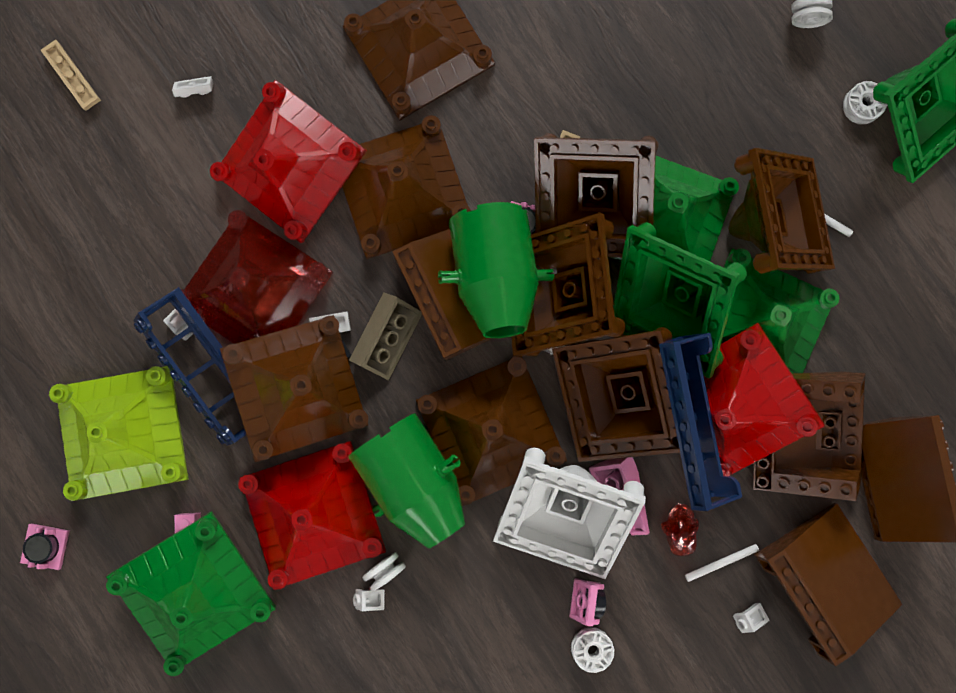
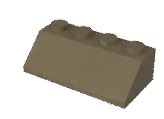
[349,292,422,381]

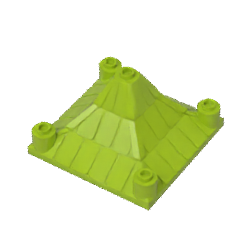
[49,366,189,501]

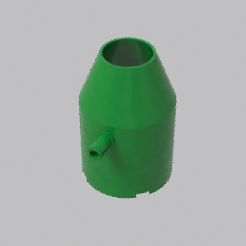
[438,202,554,338]
[348,413,465,549]

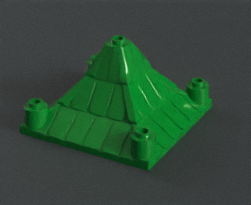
[873,18,956,183]
[610,156,739,262]
[613,222,747,379]
[721,248,840,373]
[106,511,276,676]

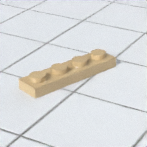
[41,40,101,111]

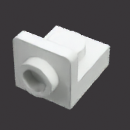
[163,309,193,341]
[353,589,385,611]
[733,603,770,633]

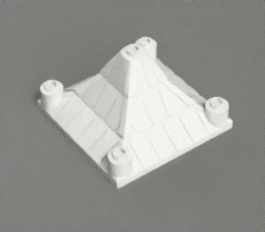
[493,448,646,579]

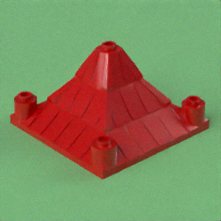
[210,80,367,243]
[704,323,825,476]
[238,441,387,590]

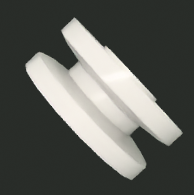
[791,0,833,28]
[843,81,887,124]
[362,552,406,592]
[571,627,614,673]

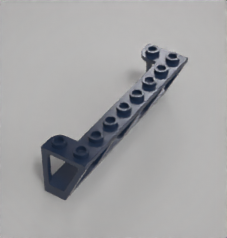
[133,287,246,446]
[659,333,742,511]

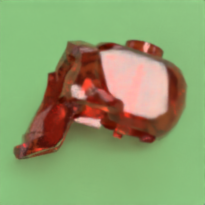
[661,504,699,556]

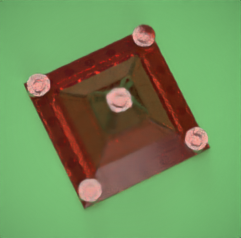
[181,210,334,344]

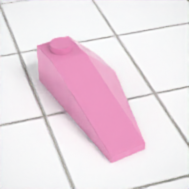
[589,457,650,536]

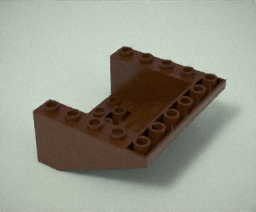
[392,229,493,361]
[753,372,866,501]
[861,415,956,542]
[754,503,902,666]

